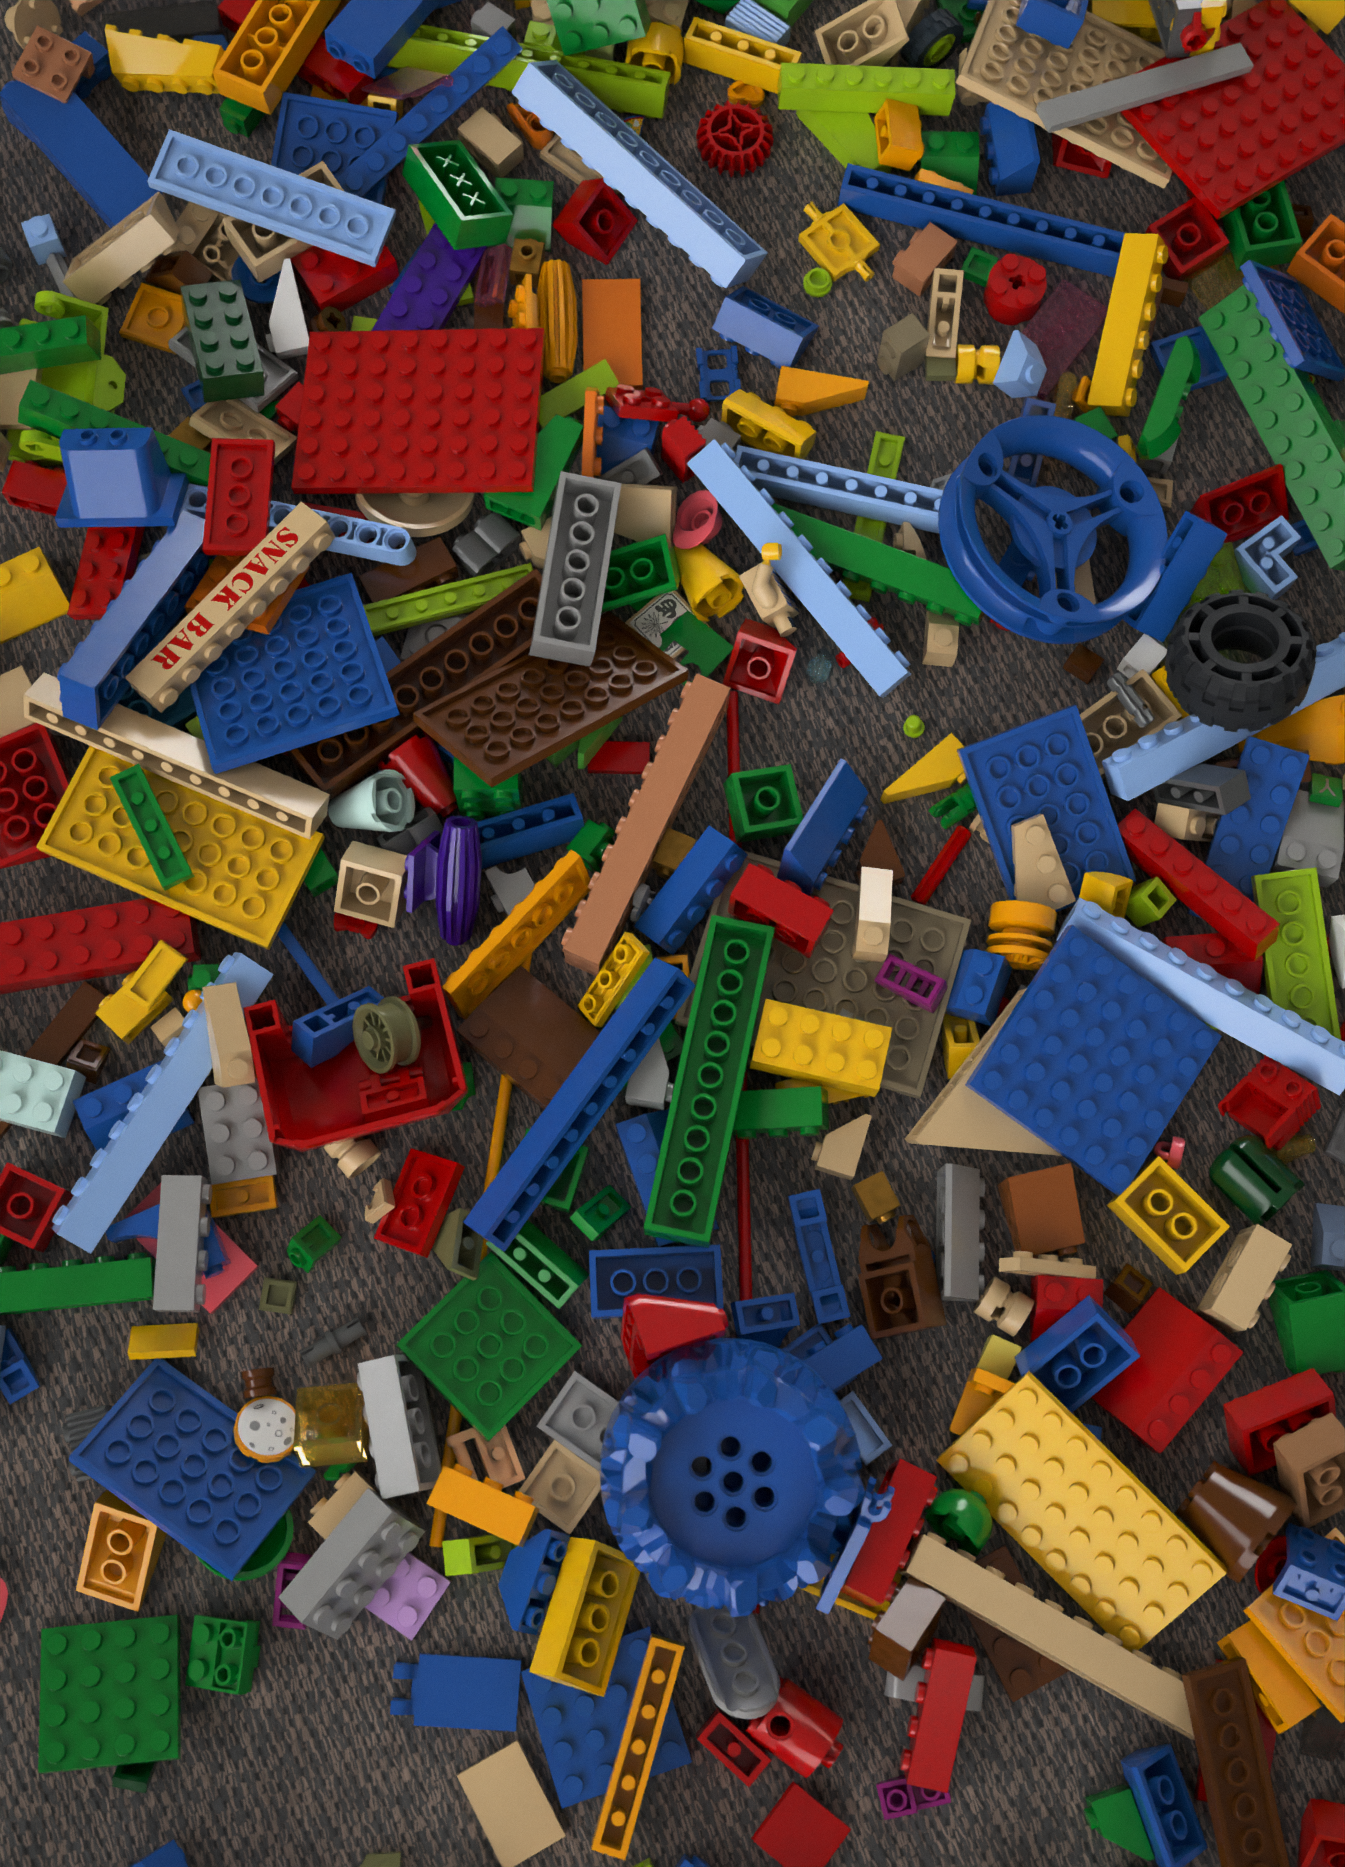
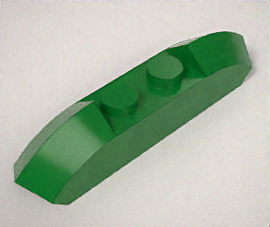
[1135,335,1201,460]

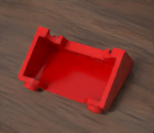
[621,1293,729,1380]

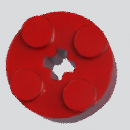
[983,253,1047,326]

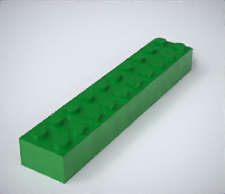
[1198,284,1345,571]
[643,915,775,1248]

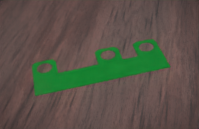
[629,596,734,686]

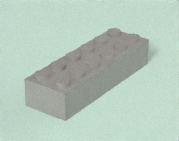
[529,471,621,667]

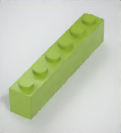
[778,62,955,116]

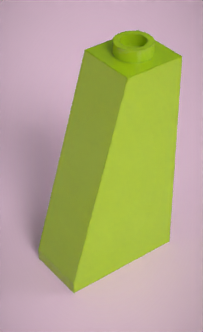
[796,110,892,174]

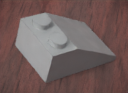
[1269,790,1344,888]

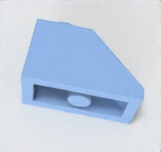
[993,330,1047,398]

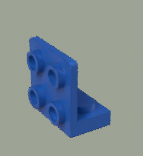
[1273,1523,1345,1621]

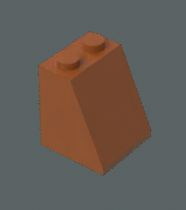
[997,1163,1085,1259]

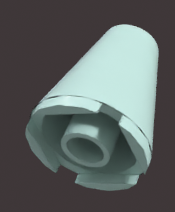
[328,770,415,832]

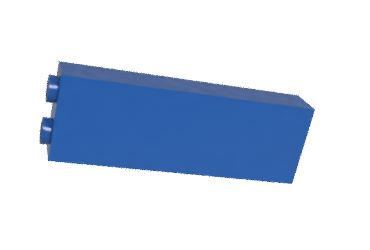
[325,0,441,79]
[0,80,163,229]

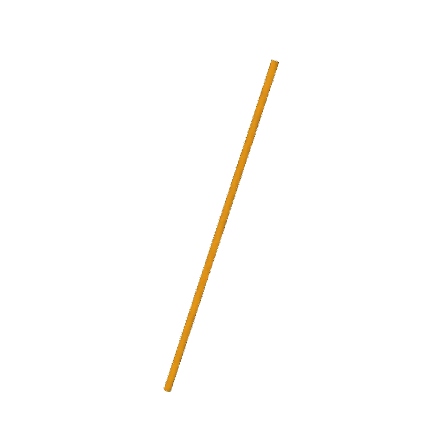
[429,952,533,1547]

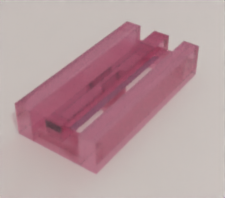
[474,244,513,308]

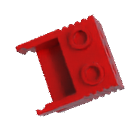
[1217,1055,1321,1151]

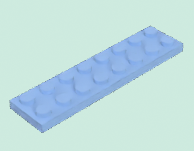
[147,129,396,267]

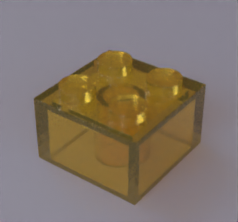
[293,1383,369,1468]

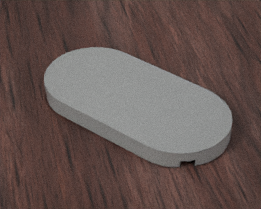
[688,1605,780,1719]

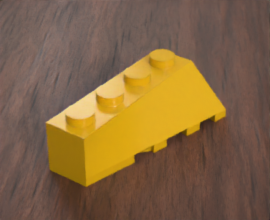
[105,24,225,95]

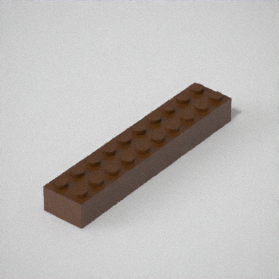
[287,569,542,800]

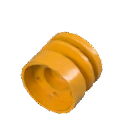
[985,900,1057,970]

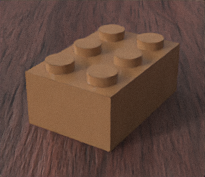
[1273,1412,1345,1528]

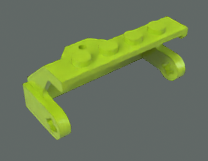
[6,291,126,466]

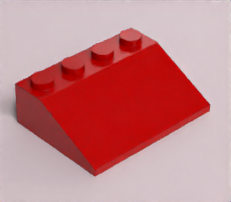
[0,723,72,869]
[1090,1287,1244,1454]

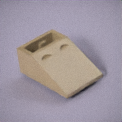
[170,201,240,282]

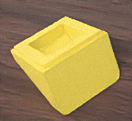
[976,1335,1022,1380]

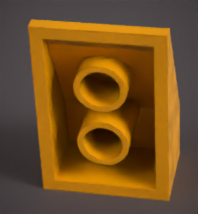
[76,1490,167,1612]

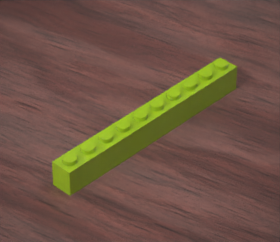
[386,24,671,119]

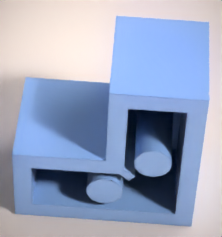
[1226,515,1301,600]

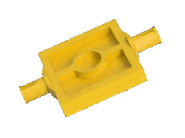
[798,202,880,282]

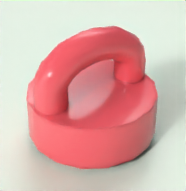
[1154,1136,1186,1169]

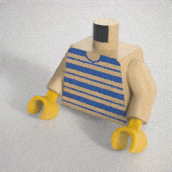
[739,543,799,637]

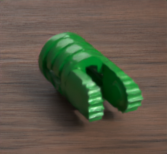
[929,783,977,830]

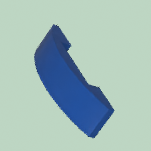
[788,1189,850,1324]

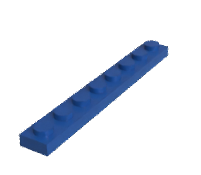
[336,26,522,198]

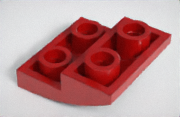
[751,1781,851,1867]

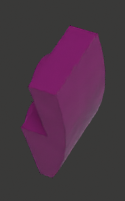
[876,1774,951,1820]

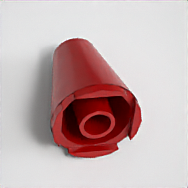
[378,730,458,818]

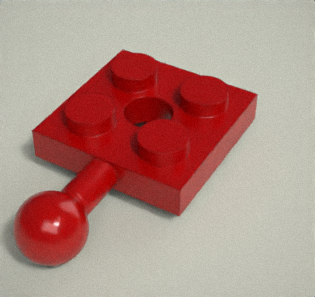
[605,384,710,422]

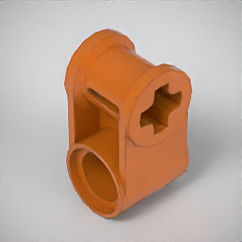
[507,102,554,150]

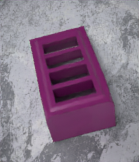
[874,953,948,1014]
[272,1552,313,1630]

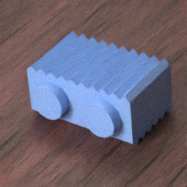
[725,0,791,46]

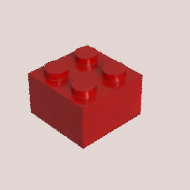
[1145,196,1230,281]
[0,1162,74,1253]

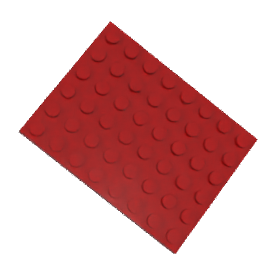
[1120,0,1345,220]
[291,328,546,494]

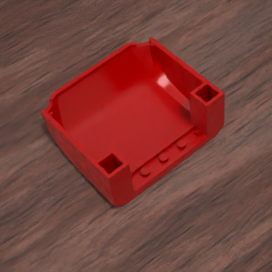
[243,958,468,1152]

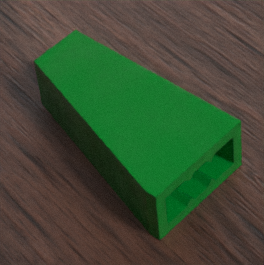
[484,414,584,531]

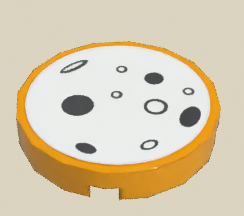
[233,1396,301,1463]

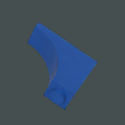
[105,1204,231,1279]

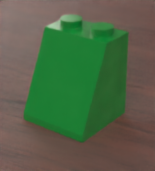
[1268,1270,1345,1374]

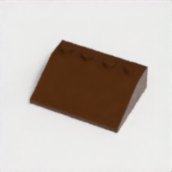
[456,965,600,1110]

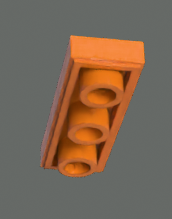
[581,387,605,478]

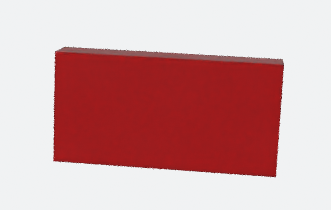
[588,741,650,775]

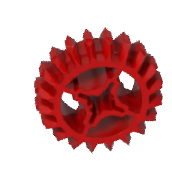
[696,99,774,177]

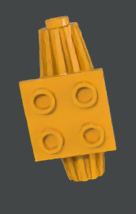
[508,259,578,383]

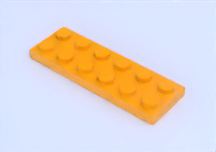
[442,849,591,1020]

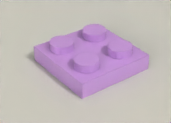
[365,1552,452,1641]

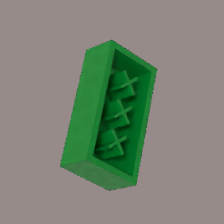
[402,140,513,250]

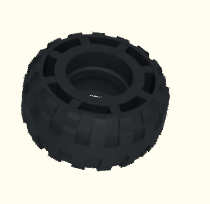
[1165,590,1317,732]

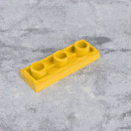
[577,932,650,1027]

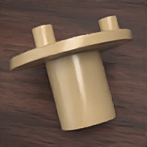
[5,0,63,49]

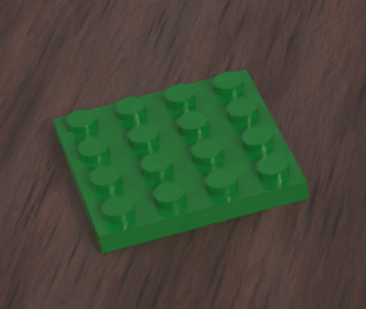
[395,1252,582,1442]
[38,1615,181,1774]

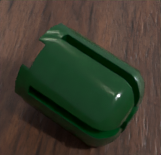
[1209,1135,1305,1226]

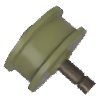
[352,996,432,1073]

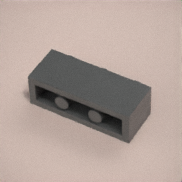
[1153,763,1251,815]

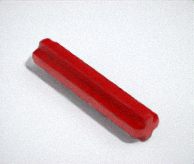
[911,825,972,905]

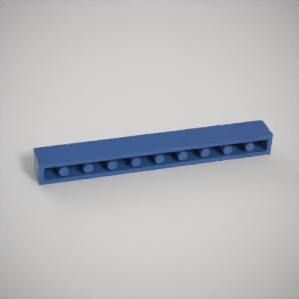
[838,163,1124,278]
[463,958,696,1252]

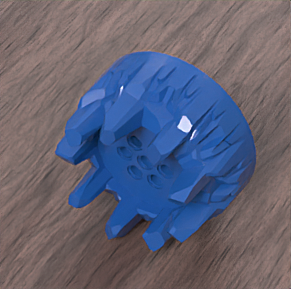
[600,1338,865,1617]

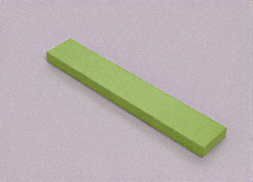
[843,431,905,602]
[363,563,533,637]

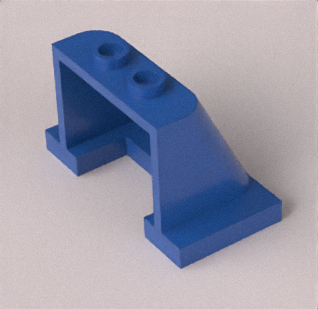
[55,427,189,528]

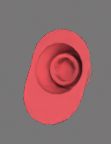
[673,490,723,549]

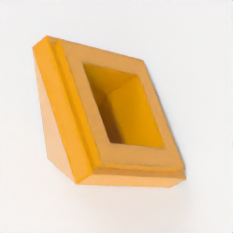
[1071,376,1092,413]

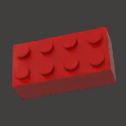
[840,1458,938,1607]

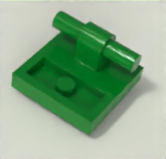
[185,1614,261,1695]

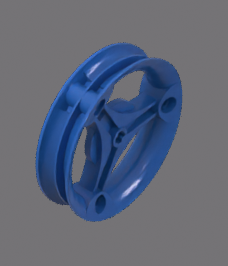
[938,415,1168,644]

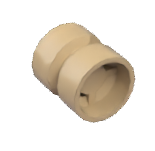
[323,1136,381,1179]
[973,1276,1034,1337]

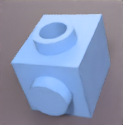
[21,214,66,265]

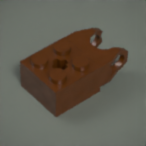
[858,1215,947,1340]

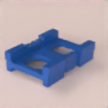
[696,345,741,402]

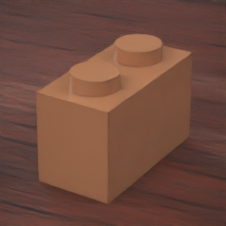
[892,222,958,297]

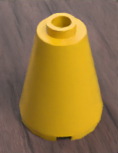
[674,543,745,622]

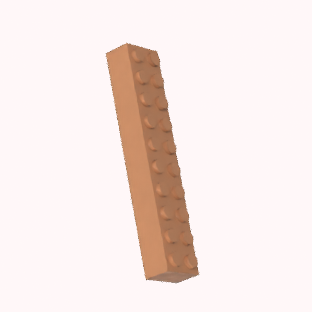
[561,673,731,976]

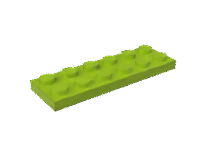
[1251,867,1341,1040]

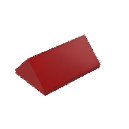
[1190,464,1289,546]

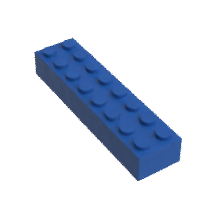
[57,511,217,731]

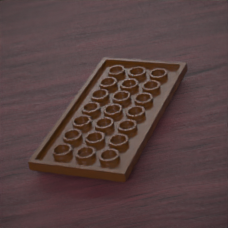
[413,611,688,788]

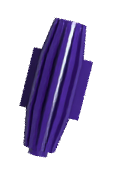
[404,815,482,946]

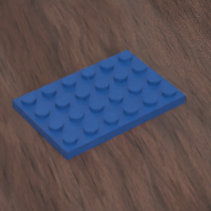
[957,705,1137,912]
[69,1358,316,1581]

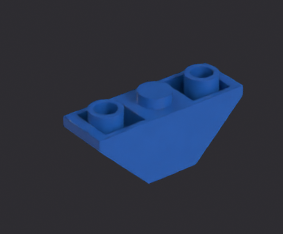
[498,1528,570,1635]

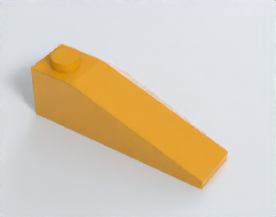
[1237,694,1345,765]

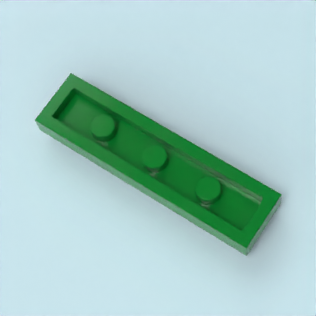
[109,764,194,891]

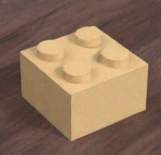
[334,841,408,928]

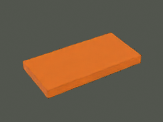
[582,279,643,390]

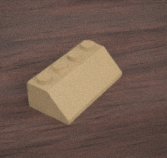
[63,191,179,305]

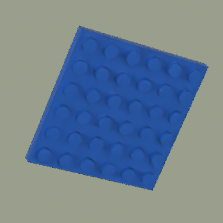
[189,573,400,774]
[965,925,1222,1196]

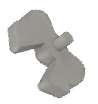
[630,883,656,924]

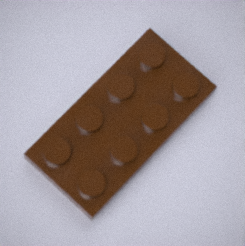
[963,1545,1070,1702]

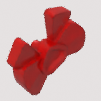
[333,912,378,940]

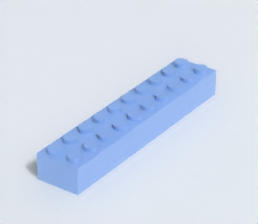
[511,60,768,288]

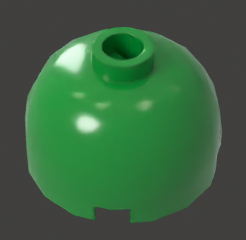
[925,1489,993,1556]

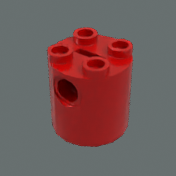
[746,1676,844,1778]

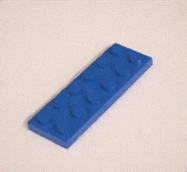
[1187,736,1310,918]

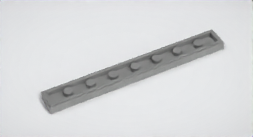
[1035,43,1254,133]

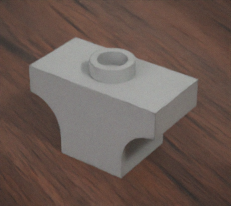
[485,866,535,917]

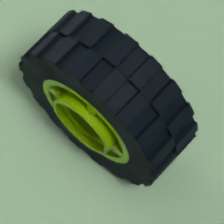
[901,8,964,69]

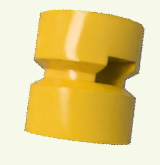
[954,344,1000,385]

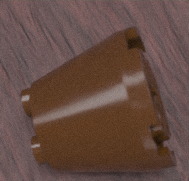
[1175,1460,1297,1584]

